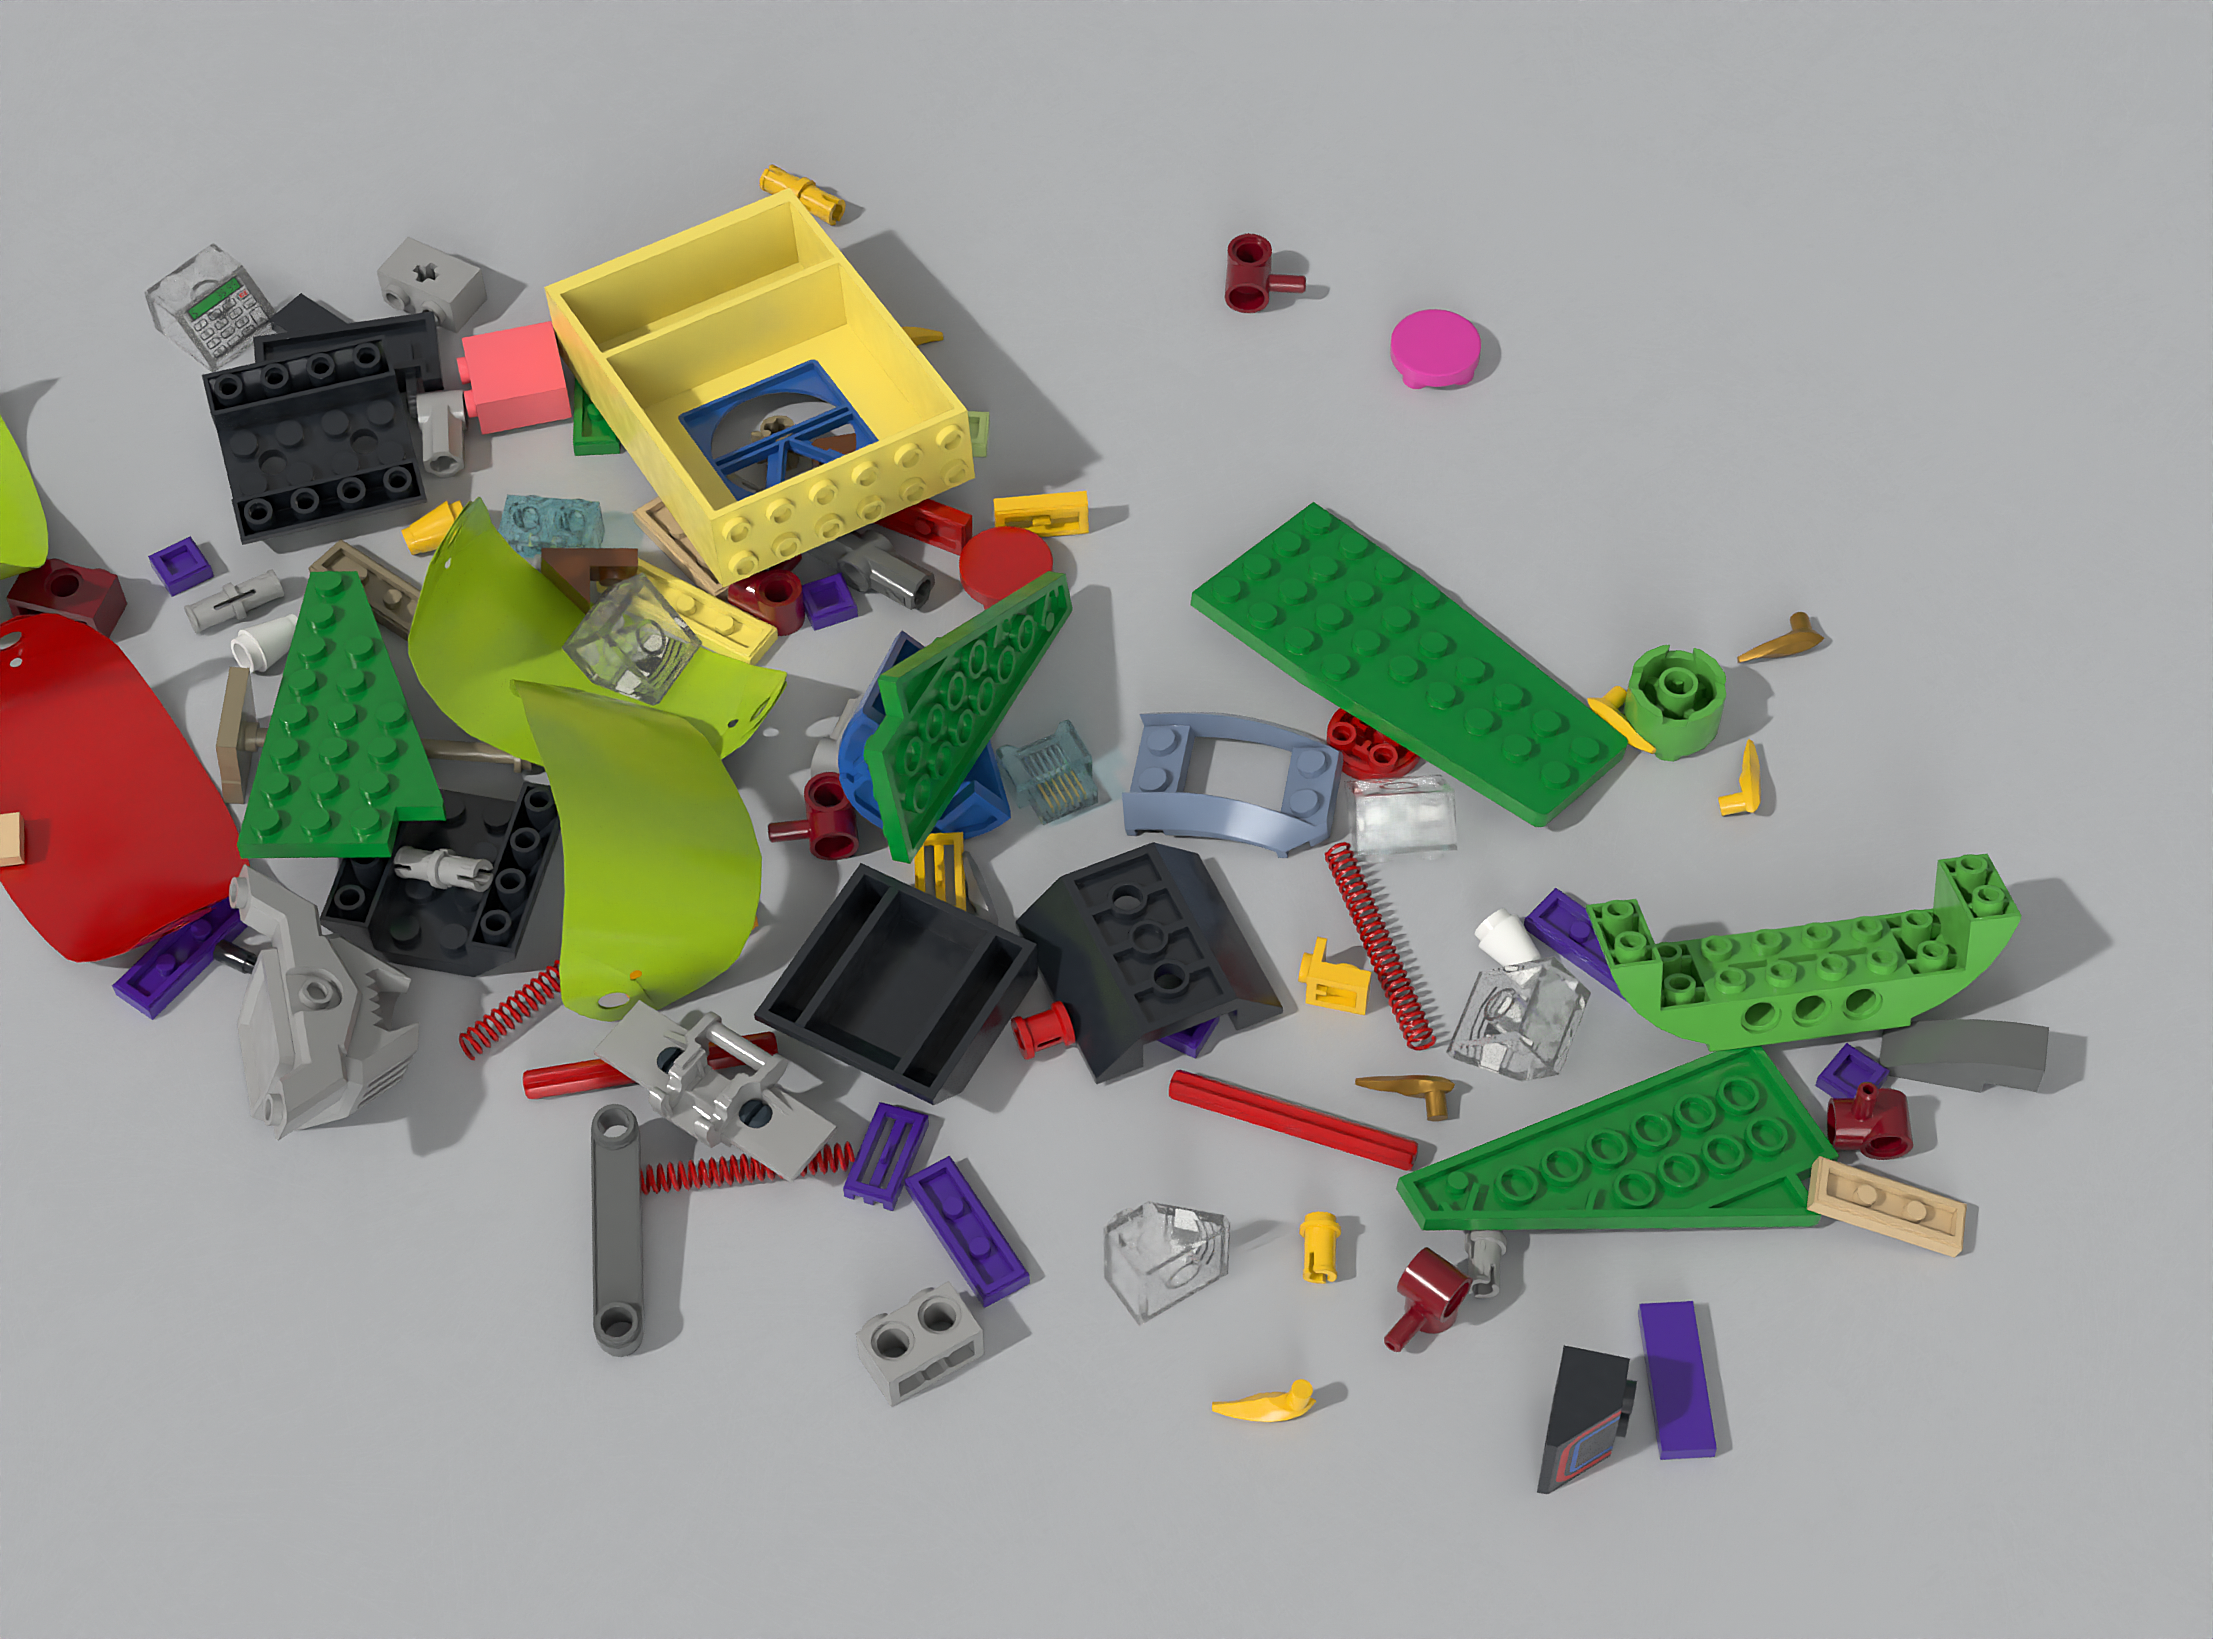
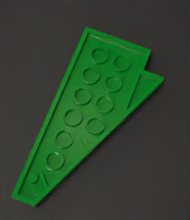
[237,571,447,858]
[863,571,1073,864]
[1396,1045,1839,1231]

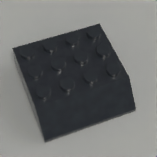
[754,863,1038,1106]

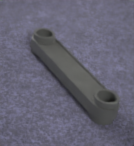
[591,1104,644,1357]

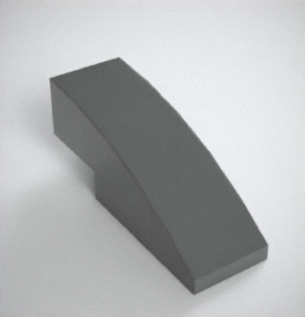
[1879,1019,2049,1093]

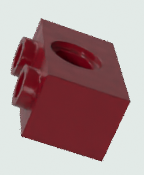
[6,558,127,638]

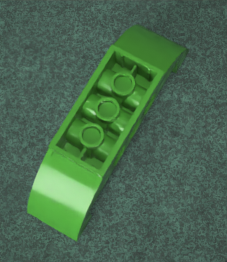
[1586,853,2022,1052]

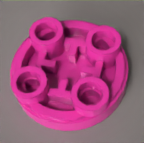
[1390,309,1481,389]

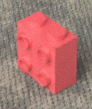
[457,321,572,435]

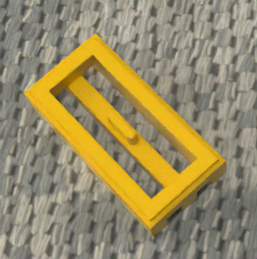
[993,491,1089,537]
[914,832,966,911]

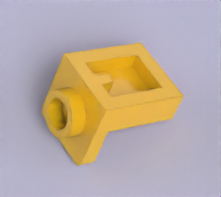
[1298,936,1372,1016]

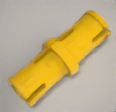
[759,164,846,226]

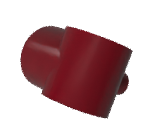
[1224,233,1306,313]
[727,554,805,636]
[767,772,859,861]
[1827,1082,1913,1160]
[1384,1247,1473,1352]

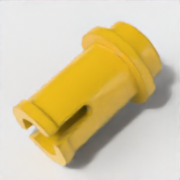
[1299,1212,1341,1284]

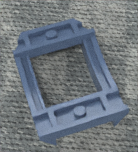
[1122,712,1343,858]

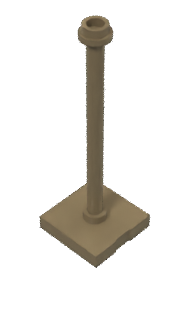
[216,667,533,804]

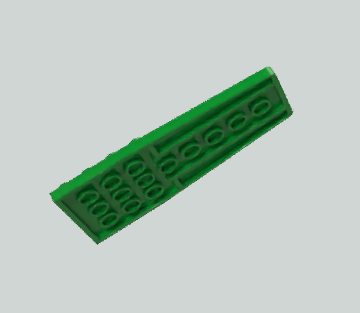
[1190,502,1628,827]

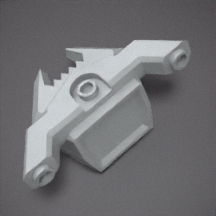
[229,864,419,1141]

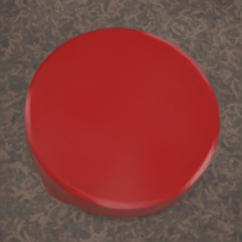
[959,526,1053,610]
[1326,708,1421,783]

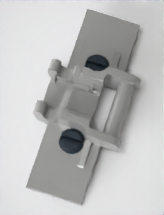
[594,1000,837,1183]

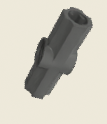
[806,530,935,610]

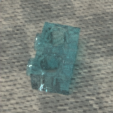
[498,494,605,558]

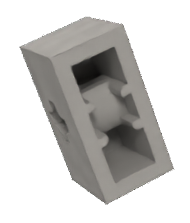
[377,237,487,333]

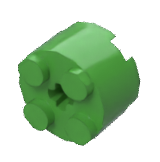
[1623,645,1727,762]

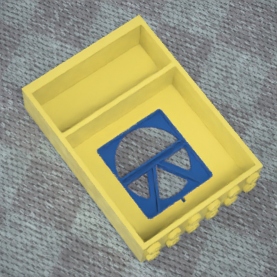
[544,188,975,588]

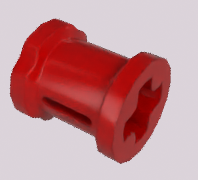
[1011,1000,1075,1060]

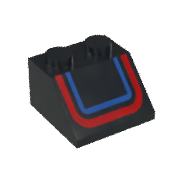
[1537,1345,1637,1495]

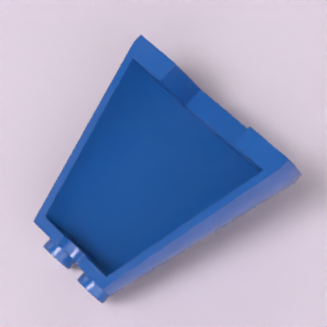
[838,630,1011,840]

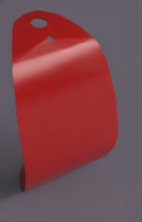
[0,613,250,963]

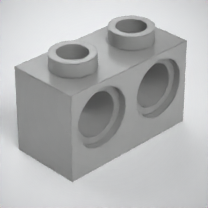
[856,1281,984,1407]

